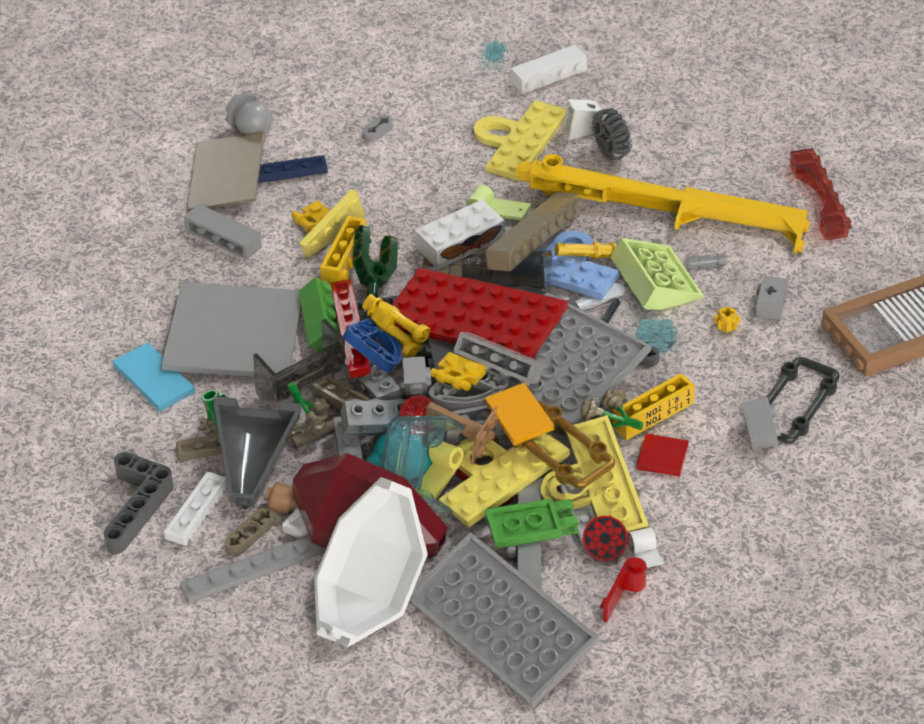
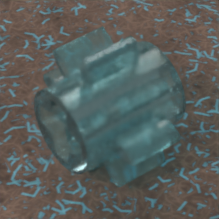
[483,40,507,62]

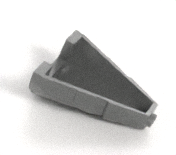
[213,397,302,509]

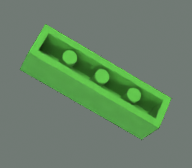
[299,276,341,355]

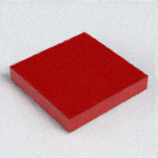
[637,433,689,477]

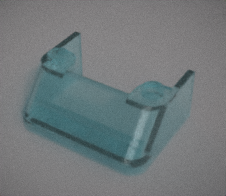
[381,416,465,513]

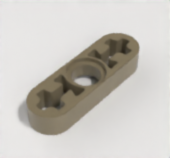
[224,507,276,556]

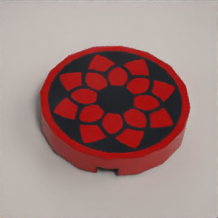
[582,515,628,561]

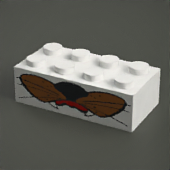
[415,200,505,269]

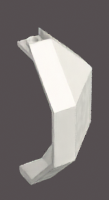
[314,477,428,647]

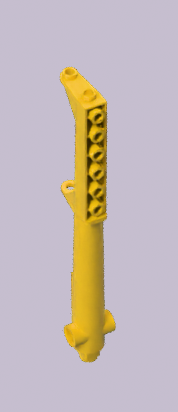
[515,154,810,254]

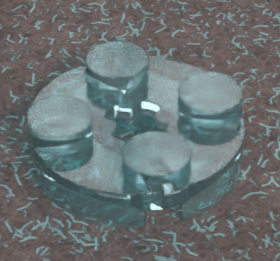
[635,319,678,353]

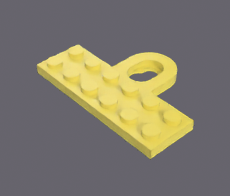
[474,100,566,181]
[541,415,649,533]
[439,433,570,528]

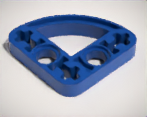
[343,318,402,372]

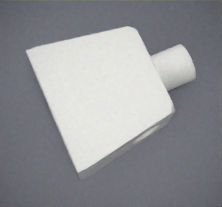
[562,99,601,140]

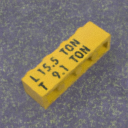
[613,373,695,441]

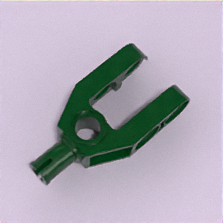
[352,225,398,298]

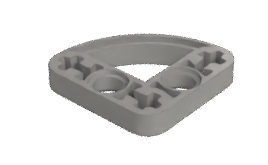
[429,369,509,411]

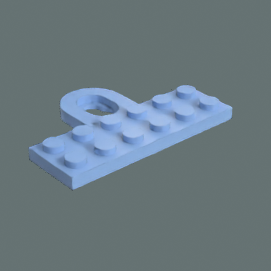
[505,231,619,300]

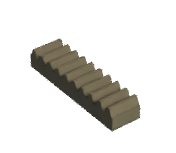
[310,375,370,412]

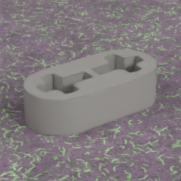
[363,115,393,142]

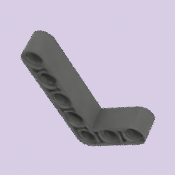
[104,452,174,554]

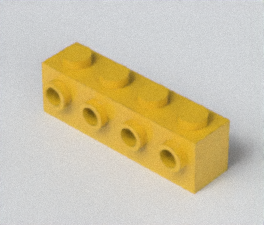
[320,216,367,286]

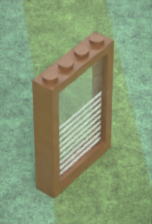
[821,275,924,377]

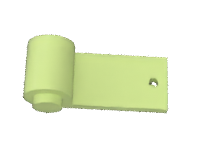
[466,185,531,221]

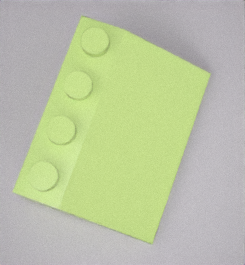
[611,238,704,310]

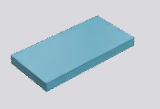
[113,342,195,412]

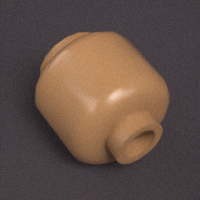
[264,482,296,514]

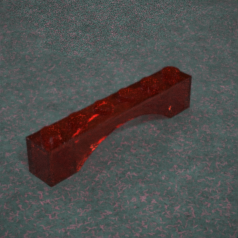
[789,148,851,241]

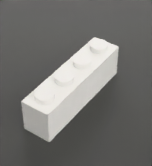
[511,45,587,94]

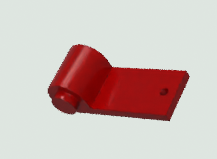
[600,557,647,623]

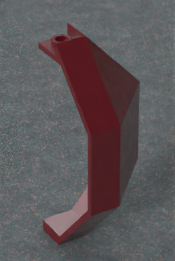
[292,453,448,559]

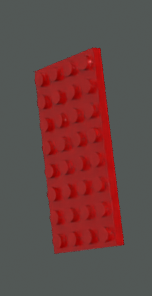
[392,268,568,358]

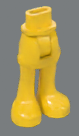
[362,294,430,358]

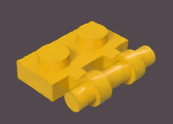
[291,200,330,233]
[430,352,487,391]

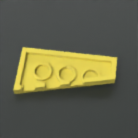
[299,189,366,258]

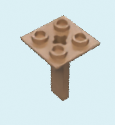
[426,402,498,464]

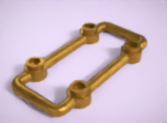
[512,401,615,489]

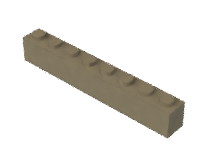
[486,192,580,271]

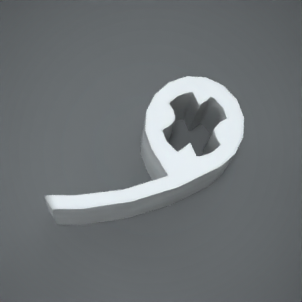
[628,527,664,568]

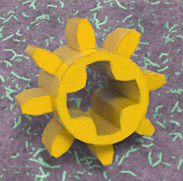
[714,307,740,332]

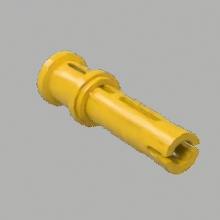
[554,242,616,260]

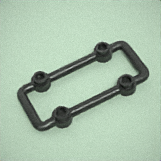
[767,357,840,444]

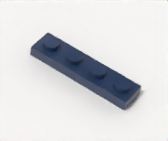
[258,155,328,183]

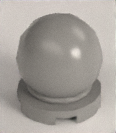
[225,91,273,135]

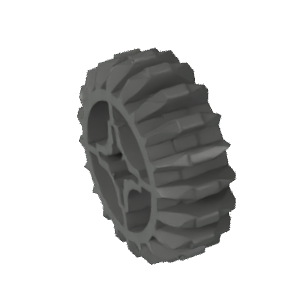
[591,108,632,160]

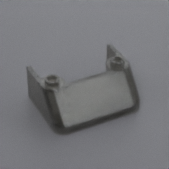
[461,250,552,291]
[253,319,345,402]

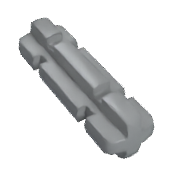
[687,253,727,270]

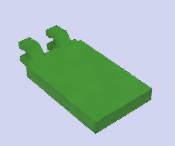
[485,498,579,549]

